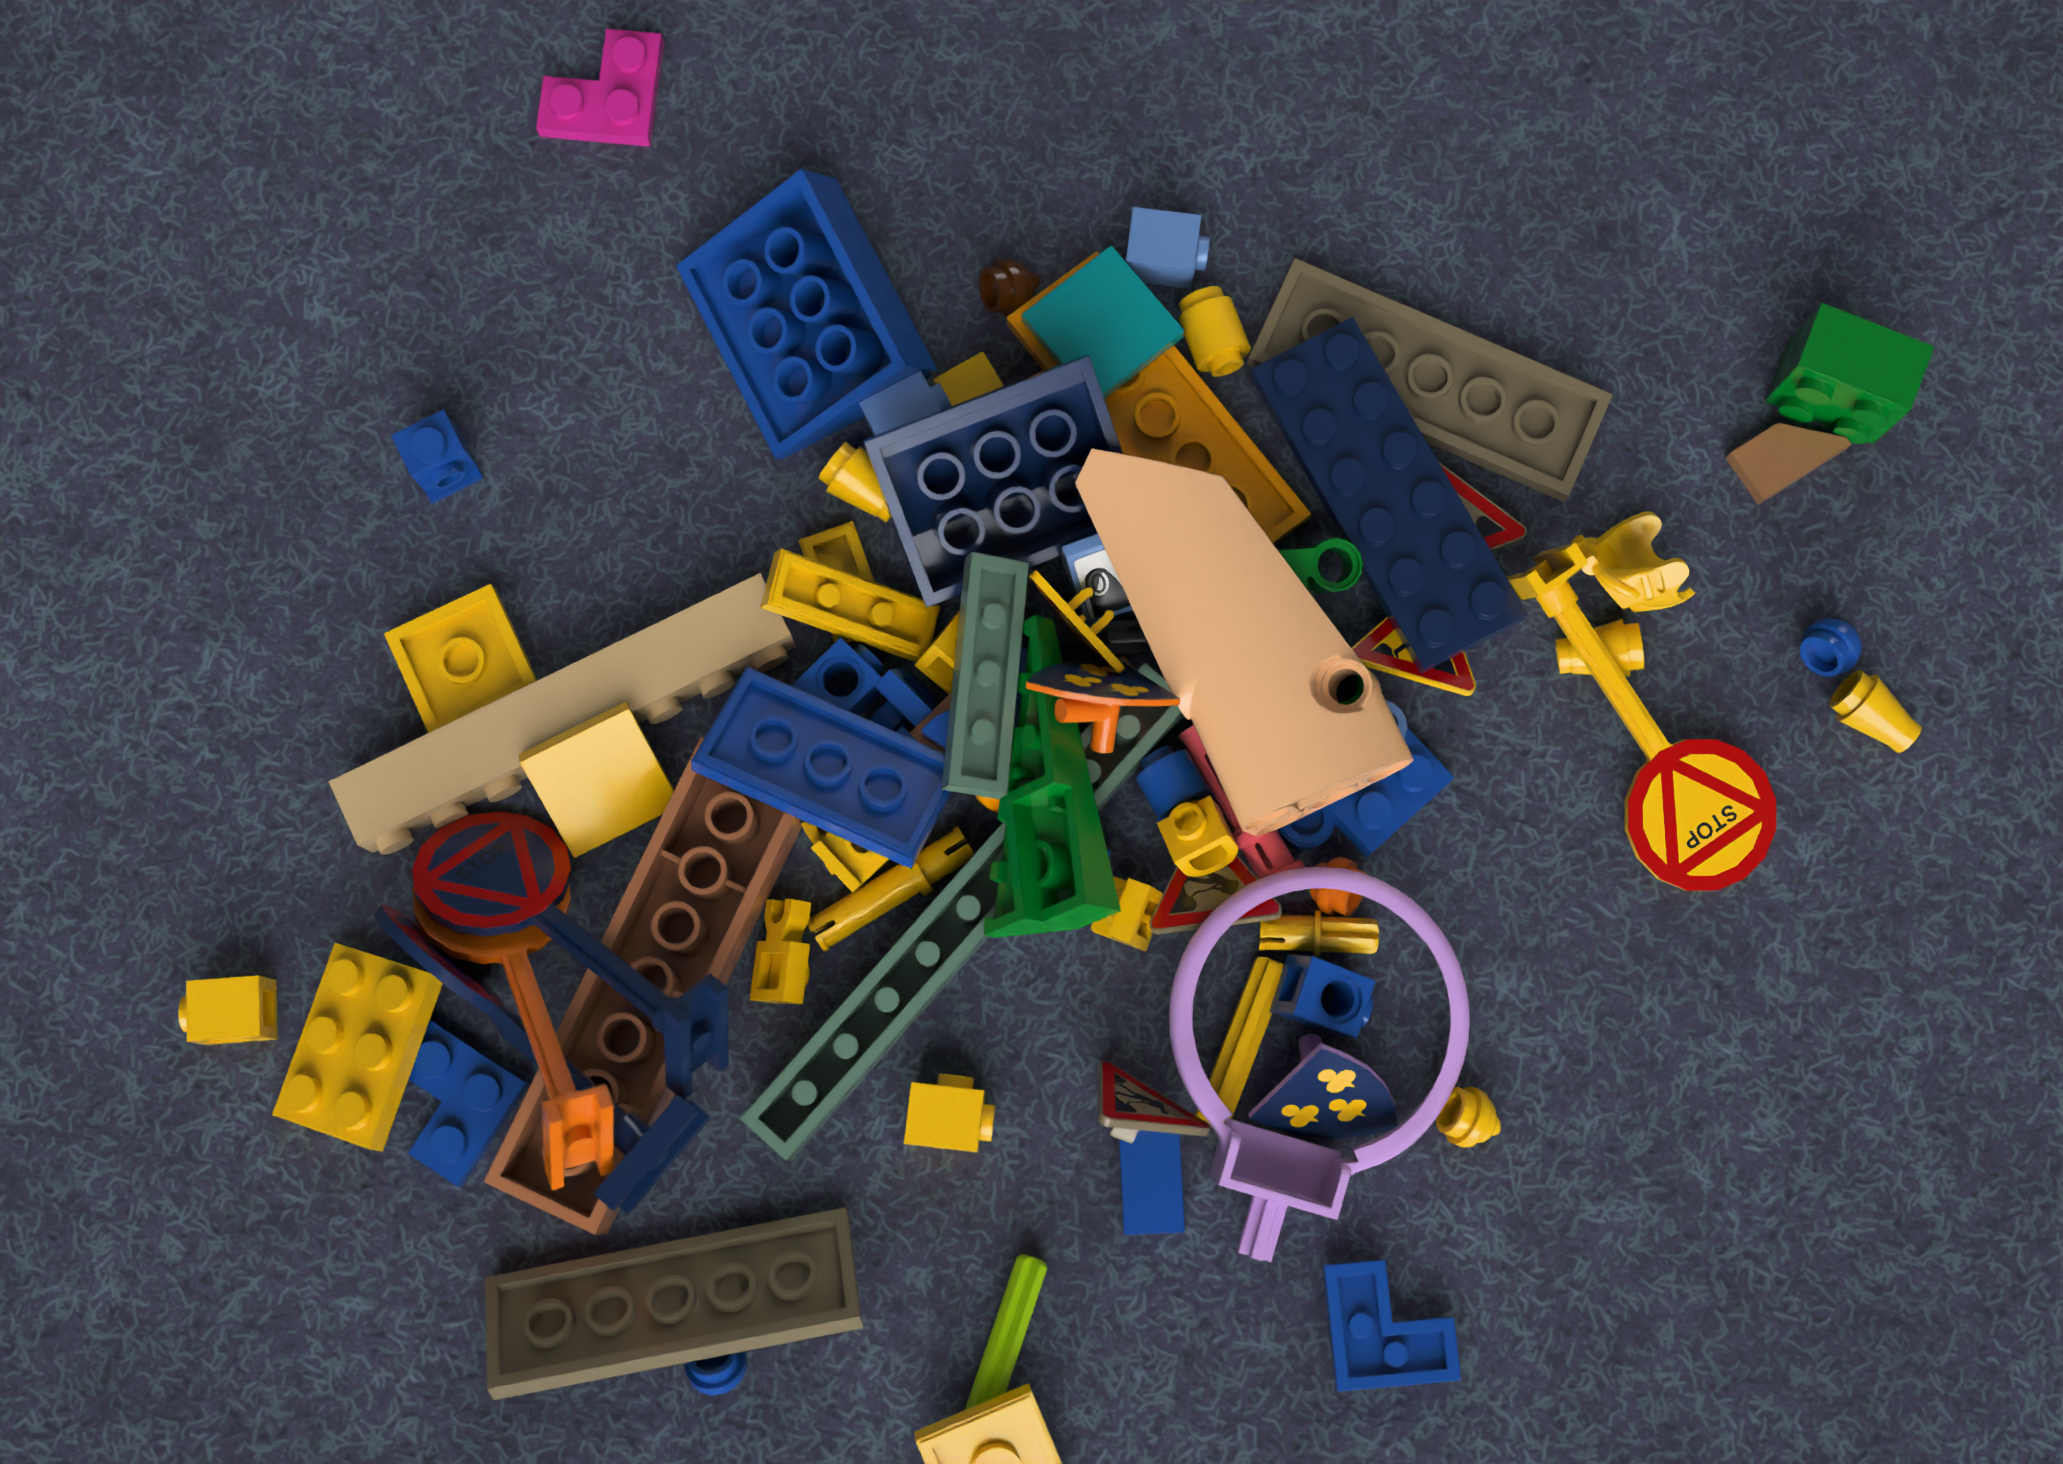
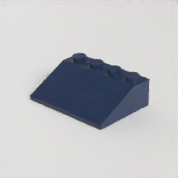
[863,355,1123,608]

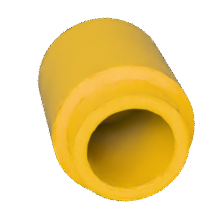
[1178,286,1251,377]

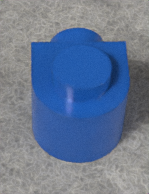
[1136,746,1213,822]

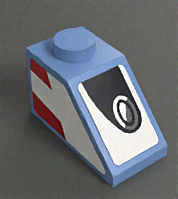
[1062,534,1136,638]

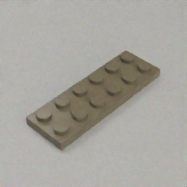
[1247,258,1613,502]
[485,1207,864,1400]

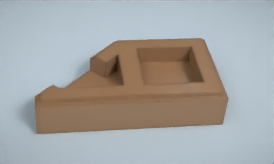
[1725,423,1851,505]

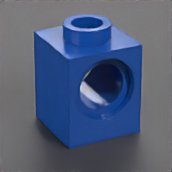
[791,637,884,716]
[1269,955,1376,1038]

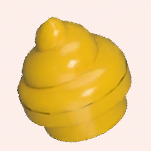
[1436,1086,1501,1148]

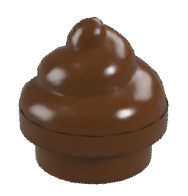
[979,258,1040,316]

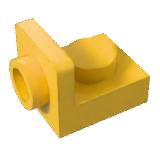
[1091,876,1163,952]

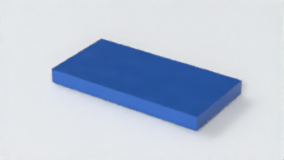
[691,666,952,869]

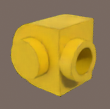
[1157,795,1238,877]

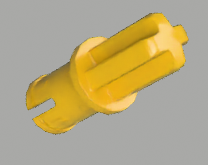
[1259,910,1379,958]

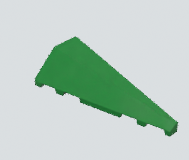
[984,615,1121,938]

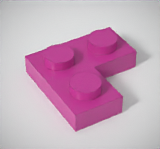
[536,29,664,147]

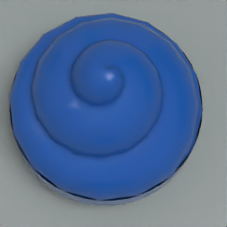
[1800,618,1862,677]
[685,1351,747,1396]

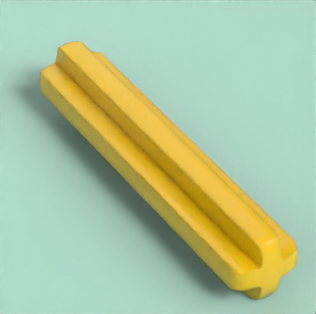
[1195,956,1284,1127]

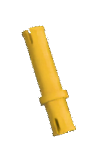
[807,826,975,952]

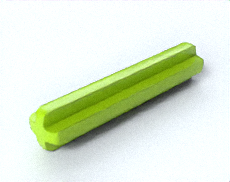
[965,1254,1047,1410]

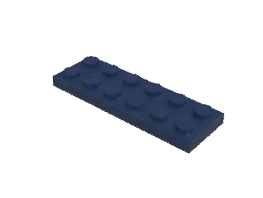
[1250,317,1528,674]

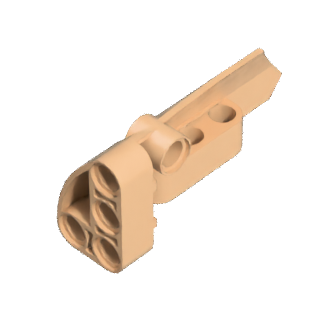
[1075,449,1414,836]

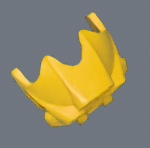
[1571,511,1696,613]

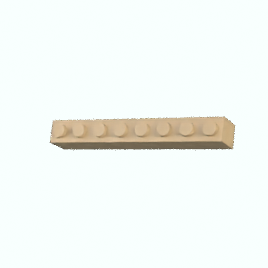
[328,573,797,855]

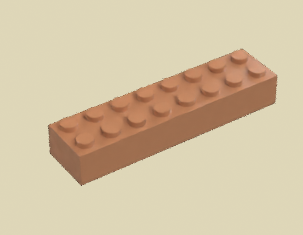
[484,737,805,1235]

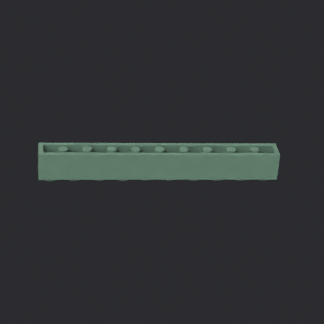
[740,663,1184,1161]

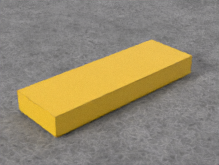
[760,548,941,662]

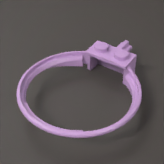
[1169,867,1470,1262]

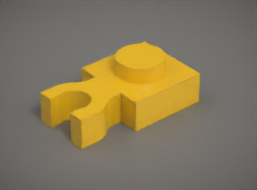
[749,899,811,1004]

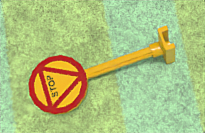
[1507,543,1777,891]

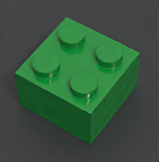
[1765,303,1935,444]

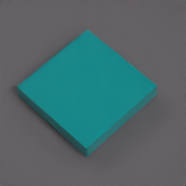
[1021,245,1185,399]

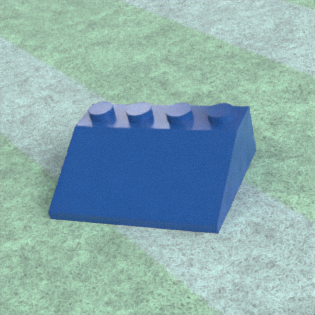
[676,168,938,460]

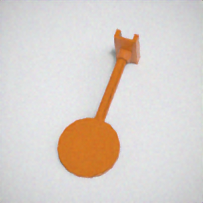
[412,885,614,1190]

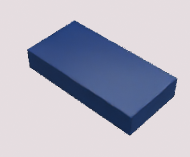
[1119,1130,1185,1235]

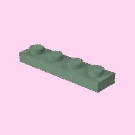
[942,552,1029,799]

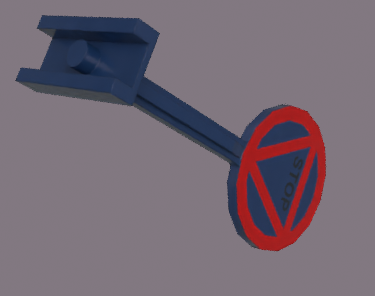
[412,811,729,1098]
[374,905,712,1214]

